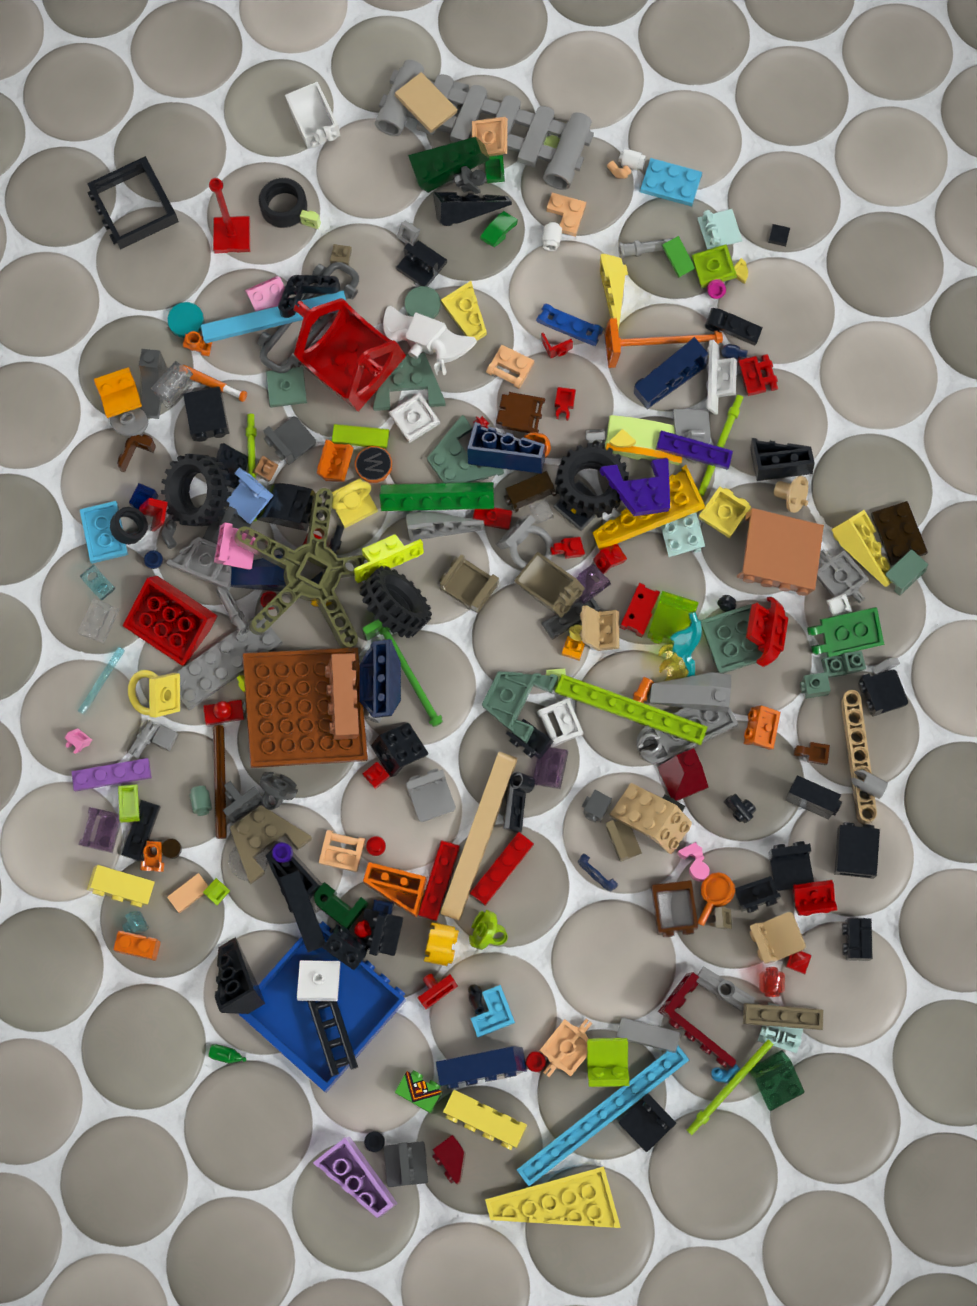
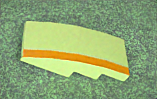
[605,415,682,465]

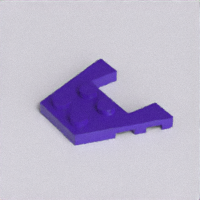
[599,458,670,516]

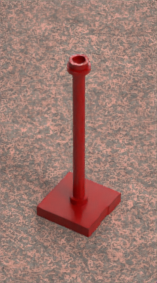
[209,178,250,254]

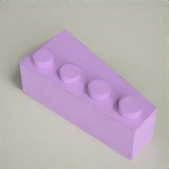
[313,1137,398,1218]

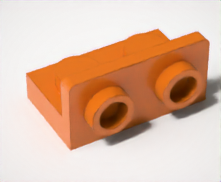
[744,705,781,750]

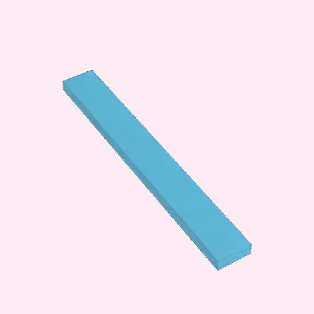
[201,291,346,343]

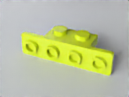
[354,534,424,583]

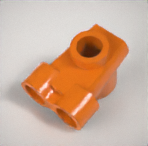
[183,331,212,357]
[140,841,164,872]

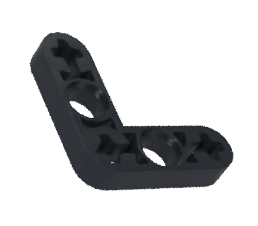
[278,275,340,318]

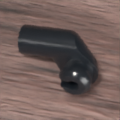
[468,984,484,1015]

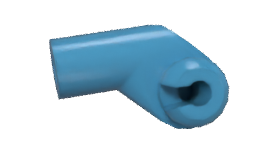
[711,1064,740,1083]

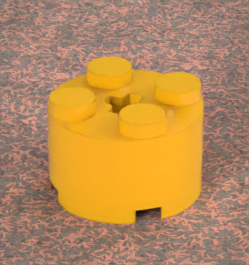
[424,922,459,966]

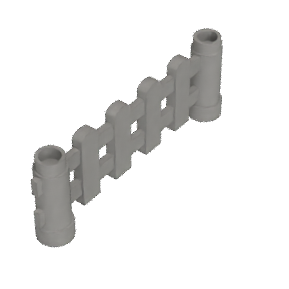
[375,60,594,190]

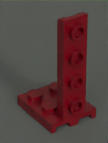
[658,972,736,1068]

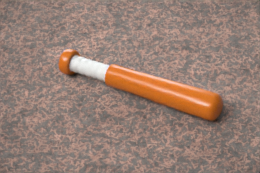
[178,365,247,402]

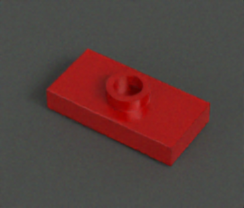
[473,507,513,530]

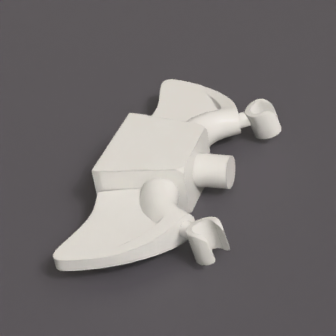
[383,306,477,375]

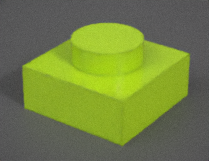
[203,878,230,905]

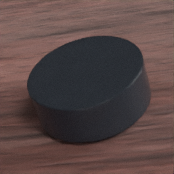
[364,1131,385,1152]

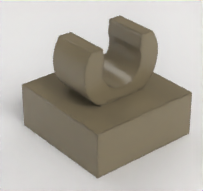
[330,244,352,266]
[709,907,732,929]

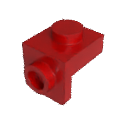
[593,544,627,574]

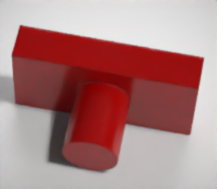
[417,973,458,1009]

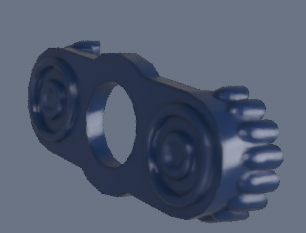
[578,853,618,892]

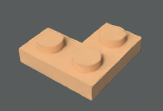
[547,193,586,237]

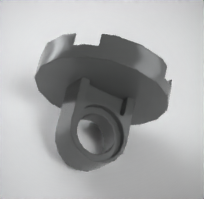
[259,772,298,810]

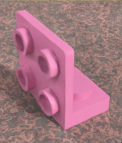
[245,276,289,312]
[214,523,256,570]

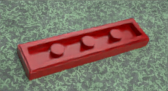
[418,840,460,922]

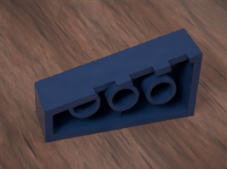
[634,337,708,410]
[436,1046,527,1090]

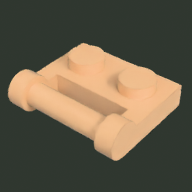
[486,345,534,389]
[319,830,366,872]

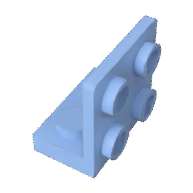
[227,468,274,524]

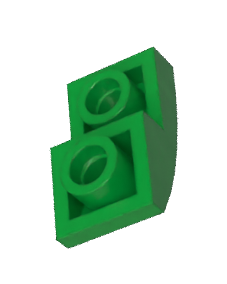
[480,211,518,247]

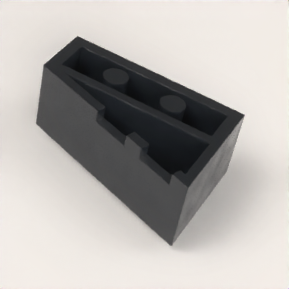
[750,438,815,481]
[265,842,322,913]

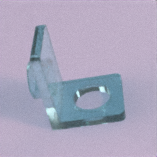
[80,564,116,600]

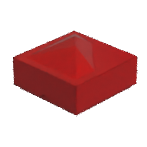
[786,951,812,975]

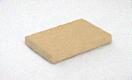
[395,72,458,133]

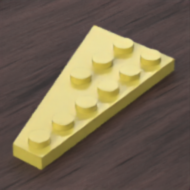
[485,1167,621,1228]

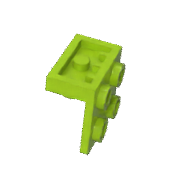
[587,1038,629,1087]

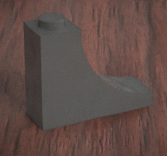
[139,349,168,419]

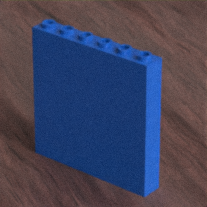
[239,921,406,1093]

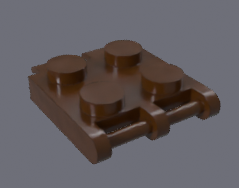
[496,392,546,433]

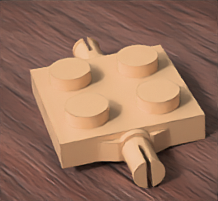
[539,1019,592,1078]

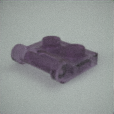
[78,807,121,853]

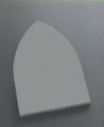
[673,409,711,464]

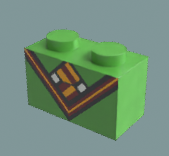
[395,1070,443,1113]

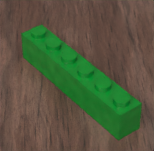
[380,482,494,511]

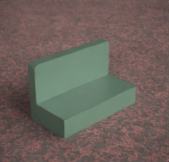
[885,550,929,596]

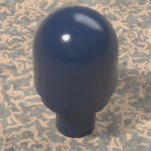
[721,344,748,359]

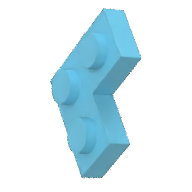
[470,985,515,1038]

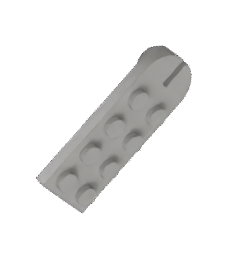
[637,707,738,764]

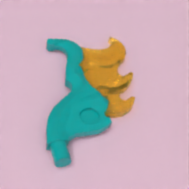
[658,612,702,681]

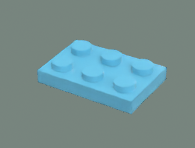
[640,158,702,206]
[80,501,128,564]

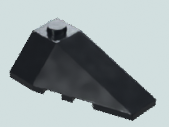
[433,192,512,226]
[215,937,265,1014]

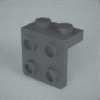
[263,416,316,465]

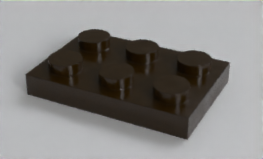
[871,501,928,566]

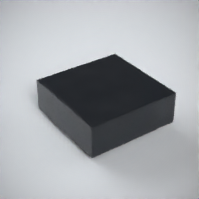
[768,224,790,247]

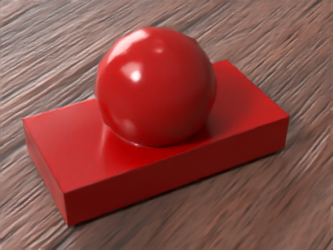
[203,700,245,725]

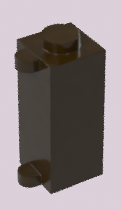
[504,471,557,513]

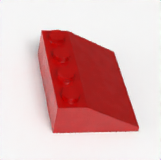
[122,576,218,666]

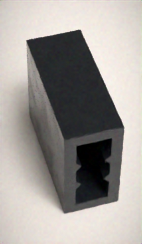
[183,386,230,442]
[785,775,842,820]
[834,822,880,879]

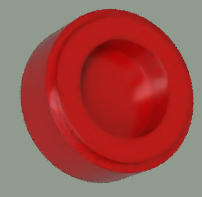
[526,1051,546,1072]

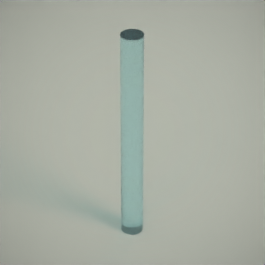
[78,647,125,715]

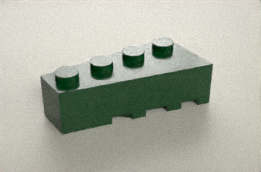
[408,137,490,193]

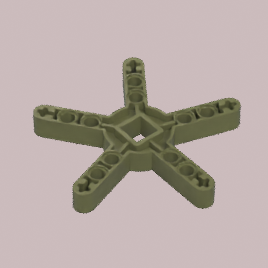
[234,488,366,648]

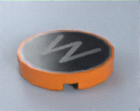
[355,446,392,483]

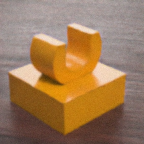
[562,636,585,661]

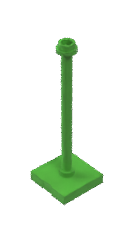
[362,619,443,727]

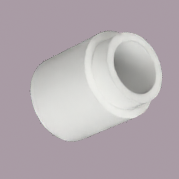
[618,148,646,171]
[542,222,562,251]

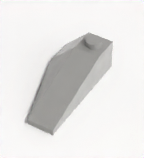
[406,510,484,541]
[650,672,731,713]

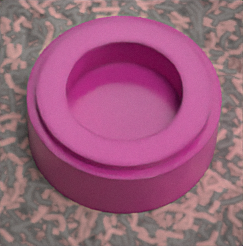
[707,279,726,299]

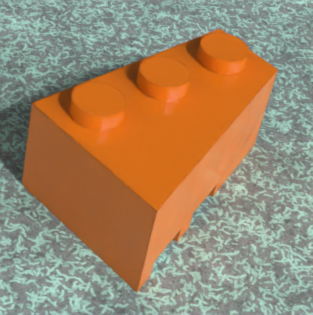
[363,862,427,918]

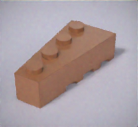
[325,654,359,740]

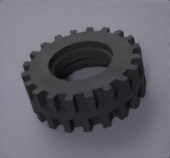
[555,443,629,518]
[161,454,232,527]
[360,566,432,638]

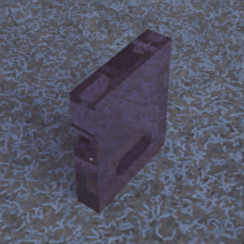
[576,564,611,604]

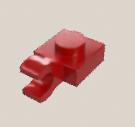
[550,537,585,559]

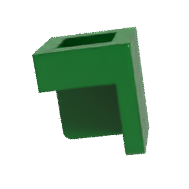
[485,155,505,183]

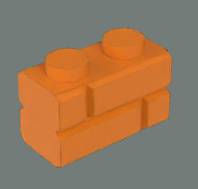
[114,931,161,961]

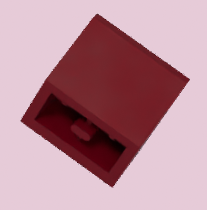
[432,1135,466,1185]

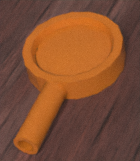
[698,872,735,926]

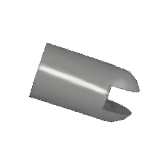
[851,769,888,799]

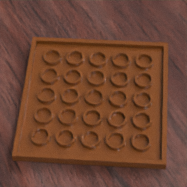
[242,648,368,768]

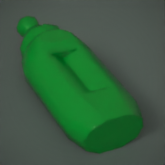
[209,1044,246,1064]

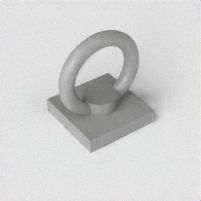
[496,515,553,569]

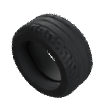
[259,178,307,228]

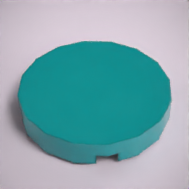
[167,302,205,338]

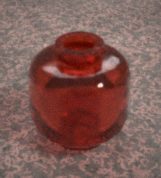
[759,967,785,997]

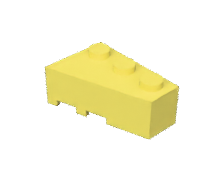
[87,865,155,908]

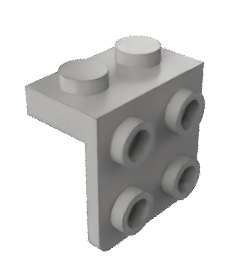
[406,769,456,822]

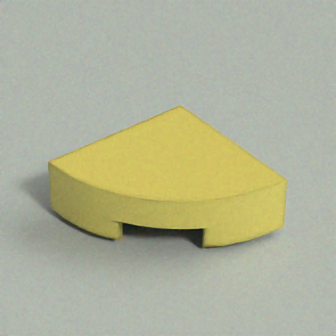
[734,258,748,284]
[609,429,636,448]

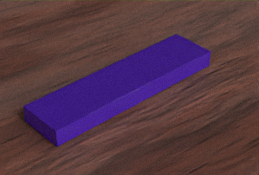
[656,430,733,470]

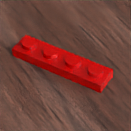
[470,832,534,906]

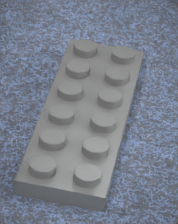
[176,617,283,711]

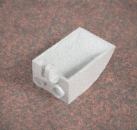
[285,82,340,149]

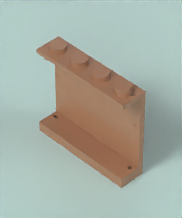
[737,508,824,596]

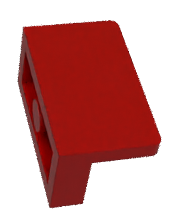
[139,498,168,532]

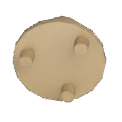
[774,476,808,513]

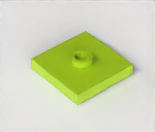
[692,244,737,288]

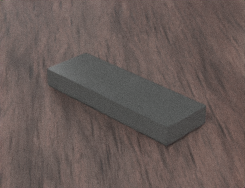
[542,594,600,640]

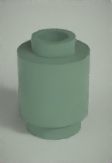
[189,786,212,816]

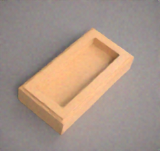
[167,873,208,913]

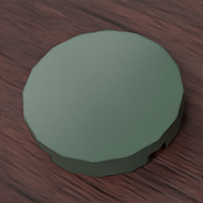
[405,286,441,319]

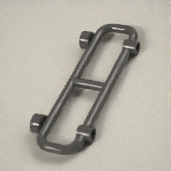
[257,262,359,373]

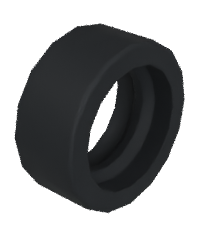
[110,507,148,545]

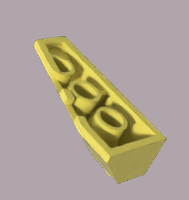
[599,254,628,333]
[831,510,892,587]

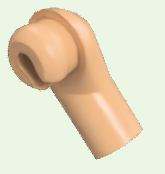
[607,161,631,179]

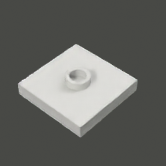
[389,393,440,443]
[297,961,340,1001]

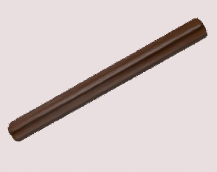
[213,725,227,839]

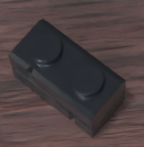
[842,918,873,961]

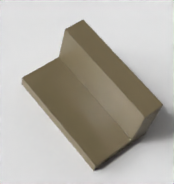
[605,820,642,862]

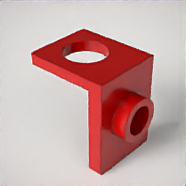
[541,332,573,359]

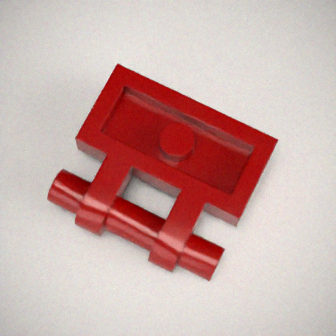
[738,354,778,396]

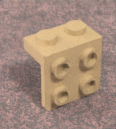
[580,605,619,651]
[750,912,806,964]

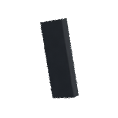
[121,800,161,862]

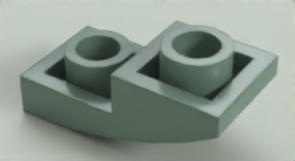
[821,651,866,678]

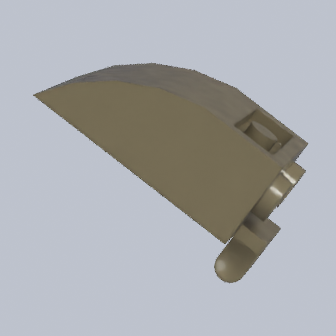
[514,552,585,618]

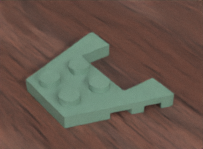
[373,353,446,411]
[427,415,504,483]
[482,671,558,744]

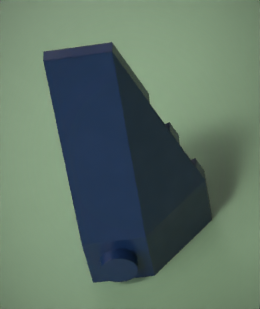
[231,554,287,592]

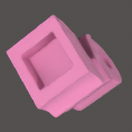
[677,842,710,882]

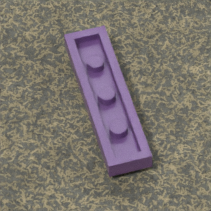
[71,758,152,792]

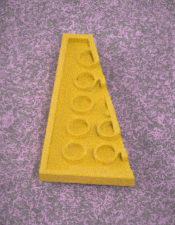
[592,465,705,551]

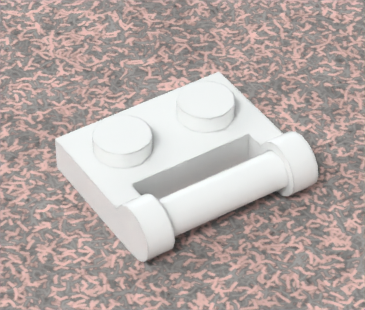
[537,698,583,747]

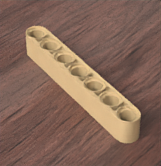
[841,690,877,825]

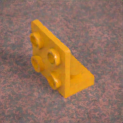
[94,367,142,418]

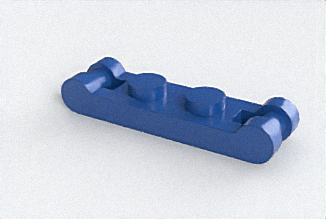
[536,304,604,346]

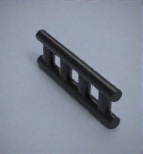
[307,1001,358,1077]

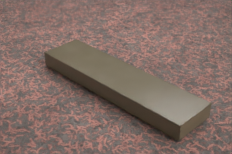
[743,1003,823,1030]

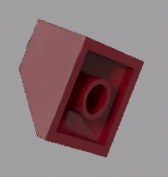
[657,748,709,801]

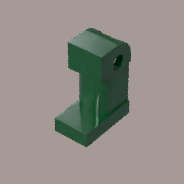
[314,882,369,930]

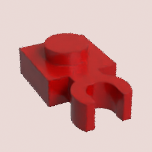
[555,387,576,421]

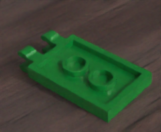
[807,607,885,657]

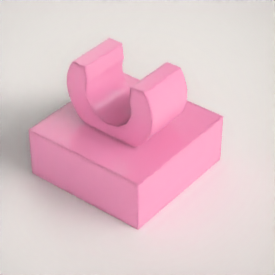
[65,728,92,754]

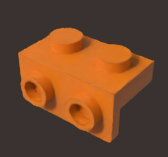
[317,440,354,482]

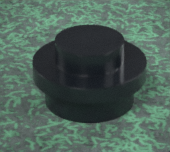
[717,595,736,612]

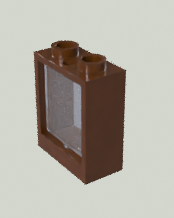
[651,880,698,937]

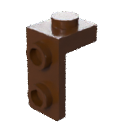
[117,434,156,473]

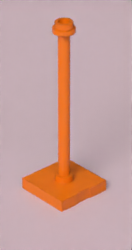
[604,318,723,368]

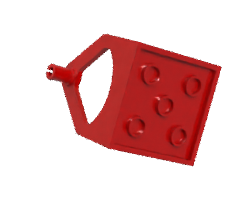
[294,298,406,412]

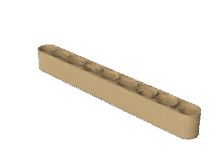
[441,752,518,921]

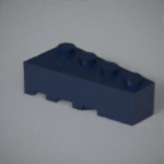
[467,422,545,474]

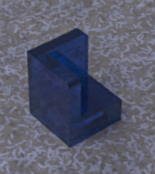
[129,483,158,510]

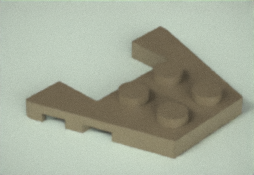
[230,805,312,885]

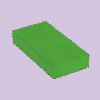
[662,236,695,278]

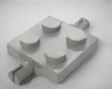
[817,549,869,604]

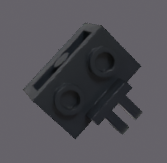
[257,483,323,532]

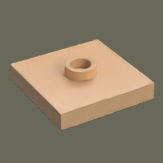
[472,117,508,156]

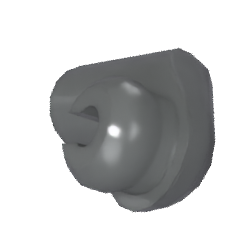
[161,520,177,549]

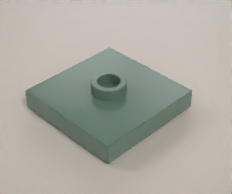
[266,367,307,408]

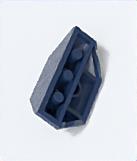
[359,639,401,718]

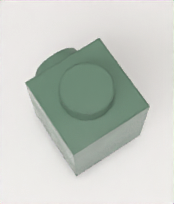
[800,672,831,699]

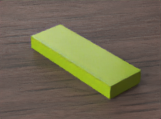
[332,424,389,449]

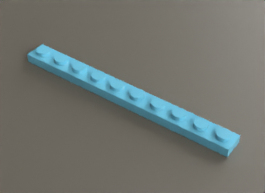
[517,1046,689,1186]

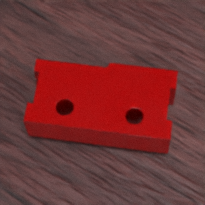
[619,583,660,638]

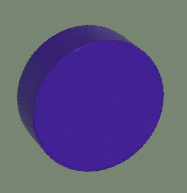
[272,842,293,863]

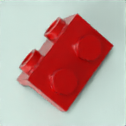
[793,880,837,916]

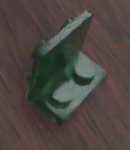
[749,1050,805,1111]

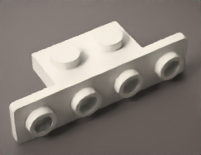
[706,340,737,415]

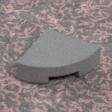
[873,658,900,674]

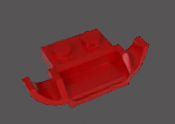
[746,597,789,667]

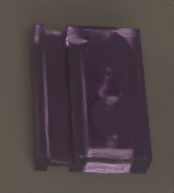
[533,747,568,789]

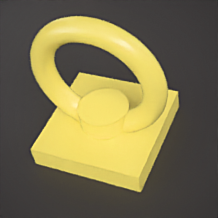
[332,478,378,528]
[128,670,180,718]

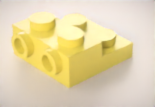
[698,486,751,538]

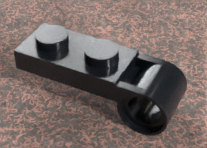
[705,308,763,346]
[503,772,535,833]

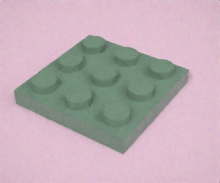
[700,603,763,674]

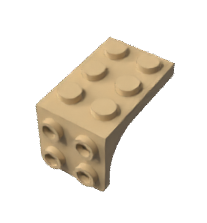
[609,783,692,854]

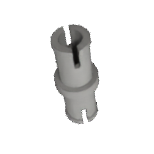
[128,720,160,759]

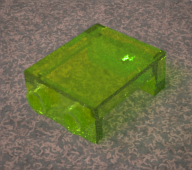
[648,591,699,648]

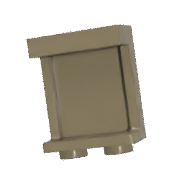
[439,554,499,613]

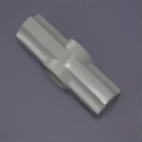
[697,966,755,1012]

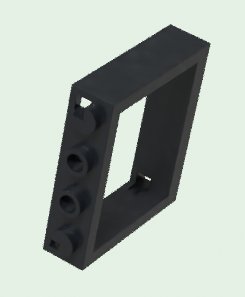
[87,156,179,250]

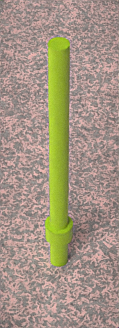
[698,395,744,497]
[245,413,257,522]
[686,1039,774,1135]

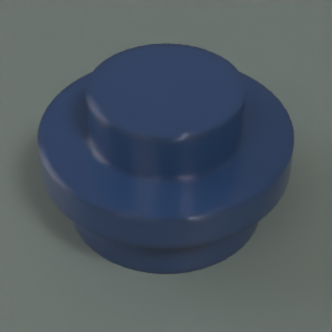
[144,550,163,569]

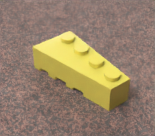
[443,1090,527,1150]

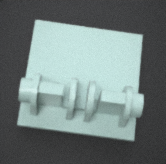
[697,209,743,250]
[661,512,705,557]
[758,1002,803,1053]

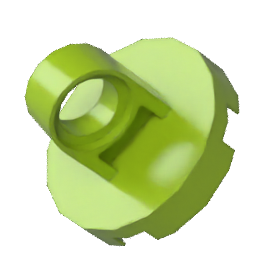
[469,910,508,950]

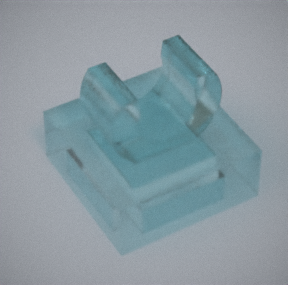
[122,911,149,933]

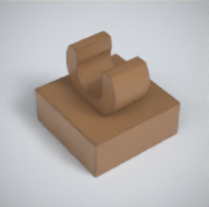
[252,456,279,482]

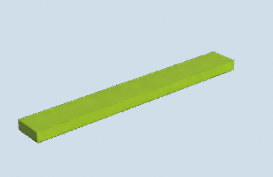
[555,674,708,746]

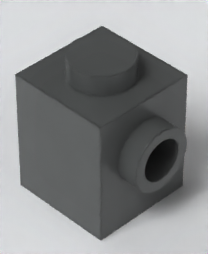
[582,790,612,822]

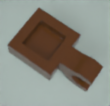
[794,742,830,765]

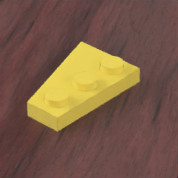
[441,281,487,341]

